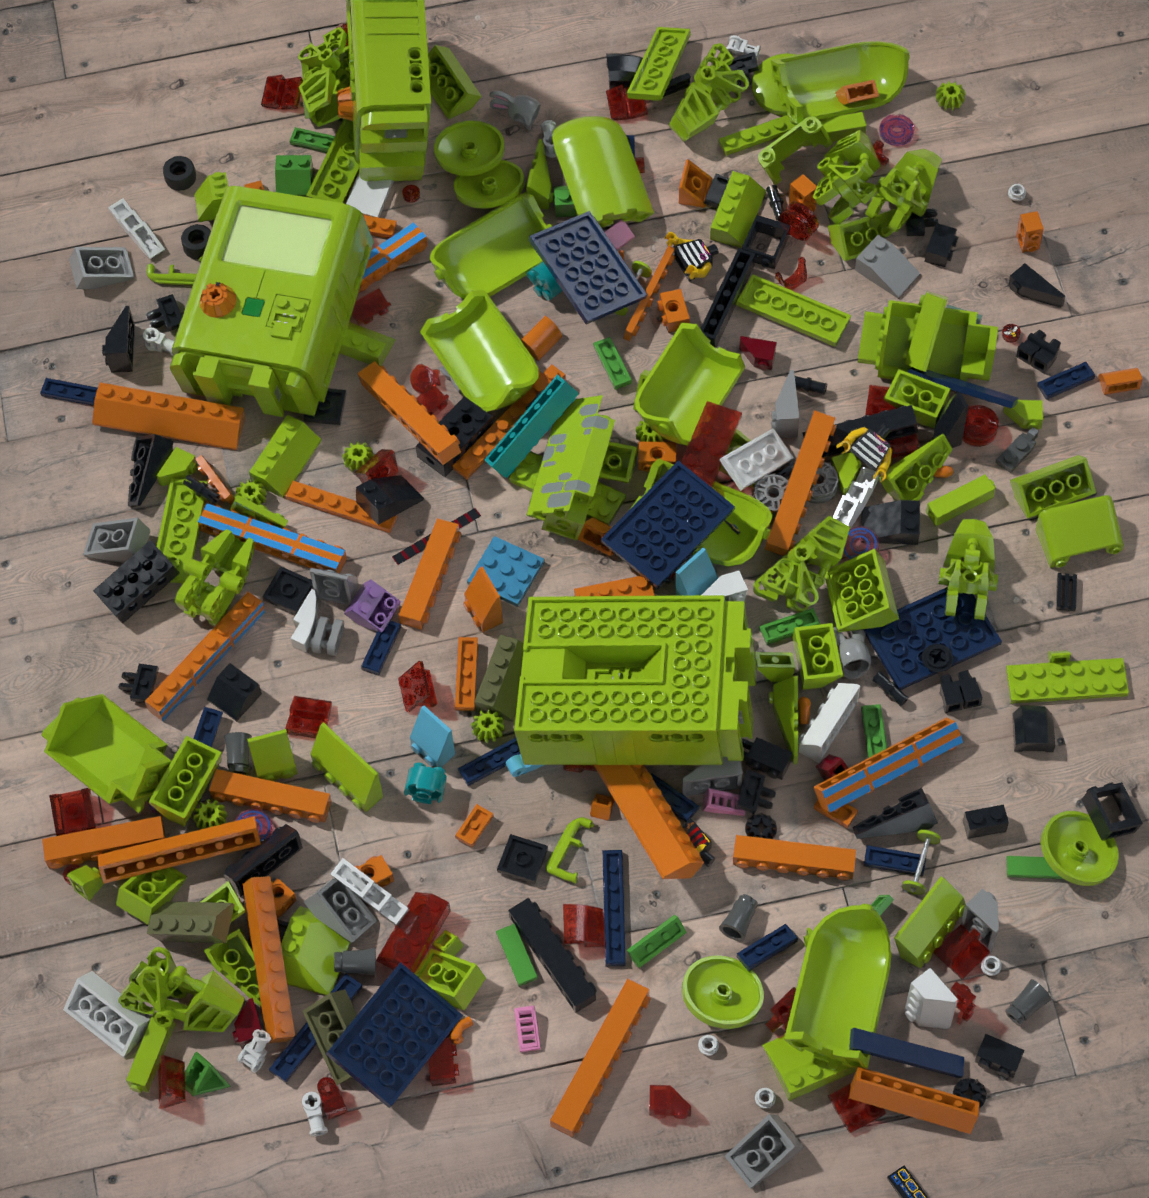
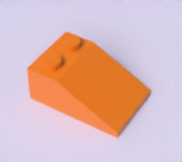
[463,566,503,632]

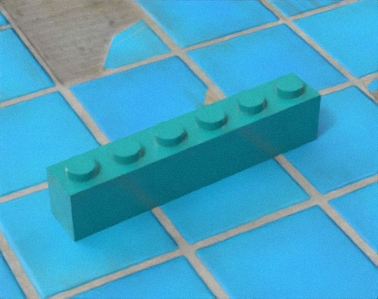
[484,374,579,479]

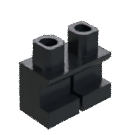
[1016,329,1061,374]
[939,670,983,713]

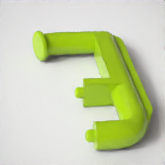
[146,256,203,285]
[546,817,594,884]

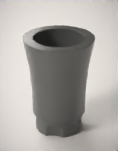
[224,732,252,775]
[719,894,758,941]
[334,948,376,976]
[1005,979,1052,1025]

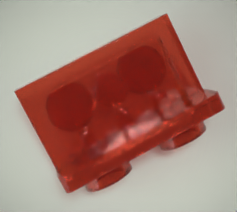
[352,288,391,325]
[416,384,449,416]
[950,981,976,1024]

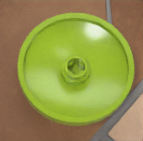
[752,53,797,116]
[434,121,505,176]
[454,160,525,208]
[1040,811,1119,886]
[681,955,764,1029]

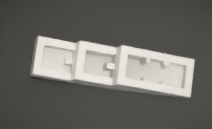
[108,198,165,259]
[833,467,880,530]
[331,858,409,925]

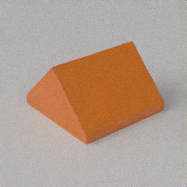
[679,159,713,208]

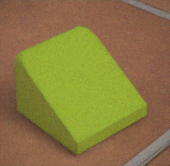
[1047,650,1071,663]
[432,930,463,956]

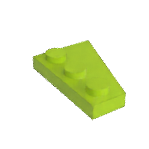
[229,495,288,529]

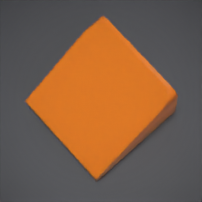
[590,794,615,820]

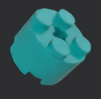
[527,261,563,301]
[404,762,447,804]

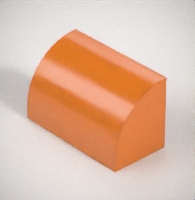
[835,80,879,105]
[521,316,562,361]
[1098,368,1143,395]
[578,518,614,556]

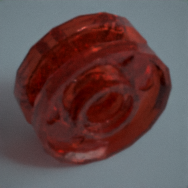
[779,202,819,241]
[962,405,999,447]

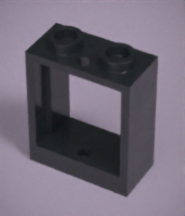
[742,215,791,269]
[1081,782,1143,841]

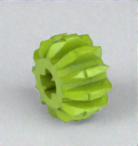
[936,80,966,111]
[635,420,666,442]
[342,441,375,473]
[235,479,267,505]
[471,710,505,744]
[193,799,228,829]

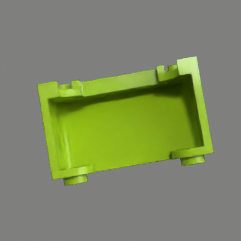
[758,116,833,185]
[1035,495,1124,568]

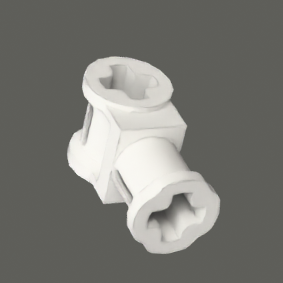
[726,35,761,60]
[540,120,557,158]
[143,328,174,356]
[237,1029,271,1073]
[302,1092,328,1137]

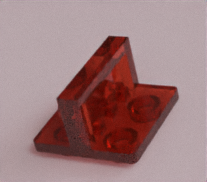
[398,661,438,712]
[933,925,990,979]

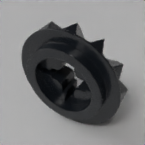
[922,644,953,674]
[745,812,777,839]
[953,1077,987,1108]

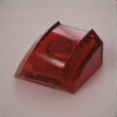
[49,788,96,836]

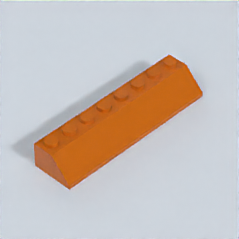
[92,382,246,450]
[594,765,704,879]

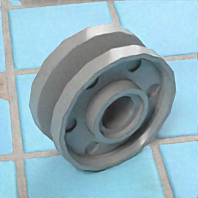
[808,462,838,504]
[753,474,789,517]

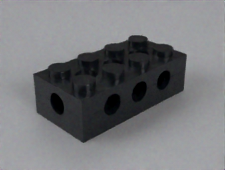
[415,396,493,477]
[93,540,180,624]

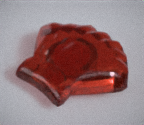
[410,364,441,395]

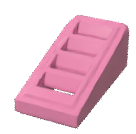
[703,788,745,816]
[514,1006,541,1052]

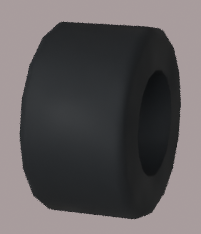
[163,156,196,191]
[181,224,211,259]

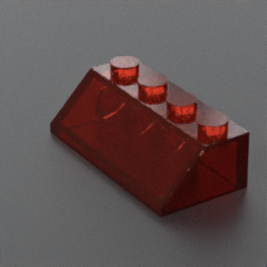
[376,892,451,973]

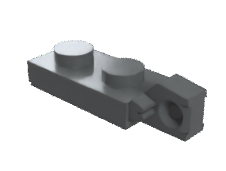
[996,427,1039,473]

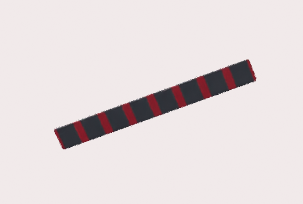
[392,508,481,565]

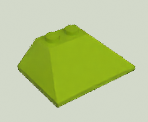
[281,906,351,996]

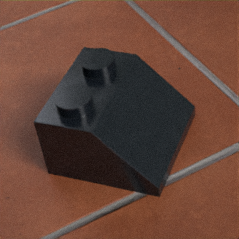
[207,663,262,722]

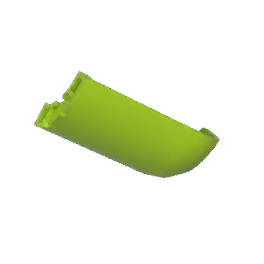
[771,41,910,124]
[552,116,654,228]
[430,192,552,299]
[420,290,539,412]
[635,323,746,446]
[630,458,772,567]
[784,903,891,1068]

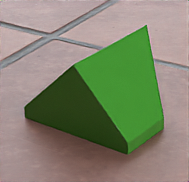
[178,1052,231,1096]

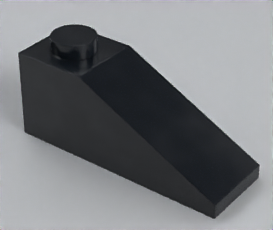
[1008,263,1065,308]

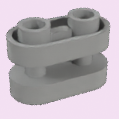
[309,616,344,656]

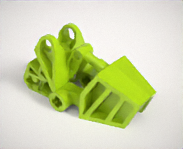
[298,27,350,127]
[669,43,749,142]
[813,130,880,224]
[865,149,942,232]
[753,516,850,612]
[938,519,998,620]
[175,529,255,627]
[118,947,245,1032]

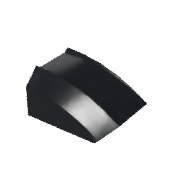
[606,53,643,90]
[1012,706,1055,752]

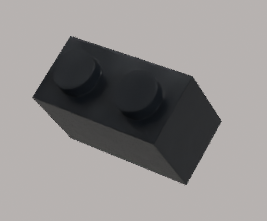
[924,223,959,267]
[963,804,1009,839]
[975,1034,1025,1078]

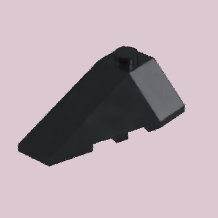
[932,392,969,448]
[128,434,174,507]
[852,788,938,839]

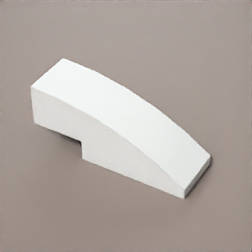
[291,589,318,653]

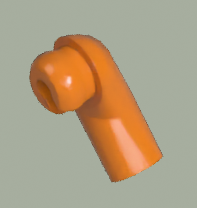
[934,466,954,478]
[798,697,811,724]
[450,1016,474,1045]

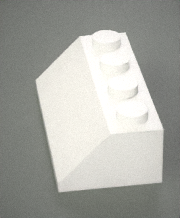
[798,683,860,763]
[905,968,958,1029]
[63,971,151,1058]

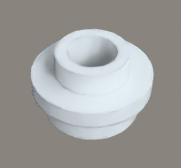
[1008,184,1026,201]
[981,956,1001,976]
[698,1035,719,1056]
[755,1088,776,1109]

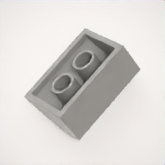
[960,888,999,954]

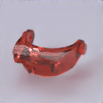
[775,257,807,290]

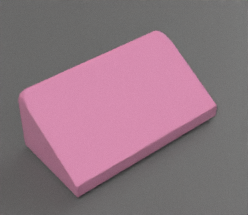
[604,220,635,250]

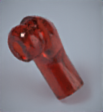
[873,140,889,166]

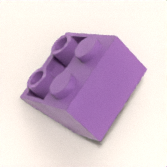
[344,579,401,632]

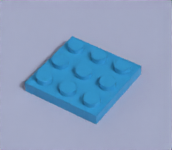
[467,536,545,607]

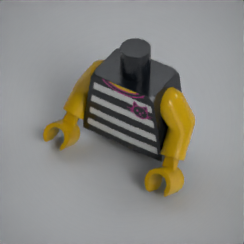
[664,232,719,282]
[836,424,892,483]

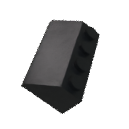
[223,824,303,897]

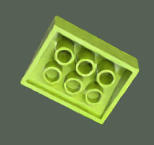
[825,548,899,632]
[310,722,383,812]
[762,1035,857,1101]

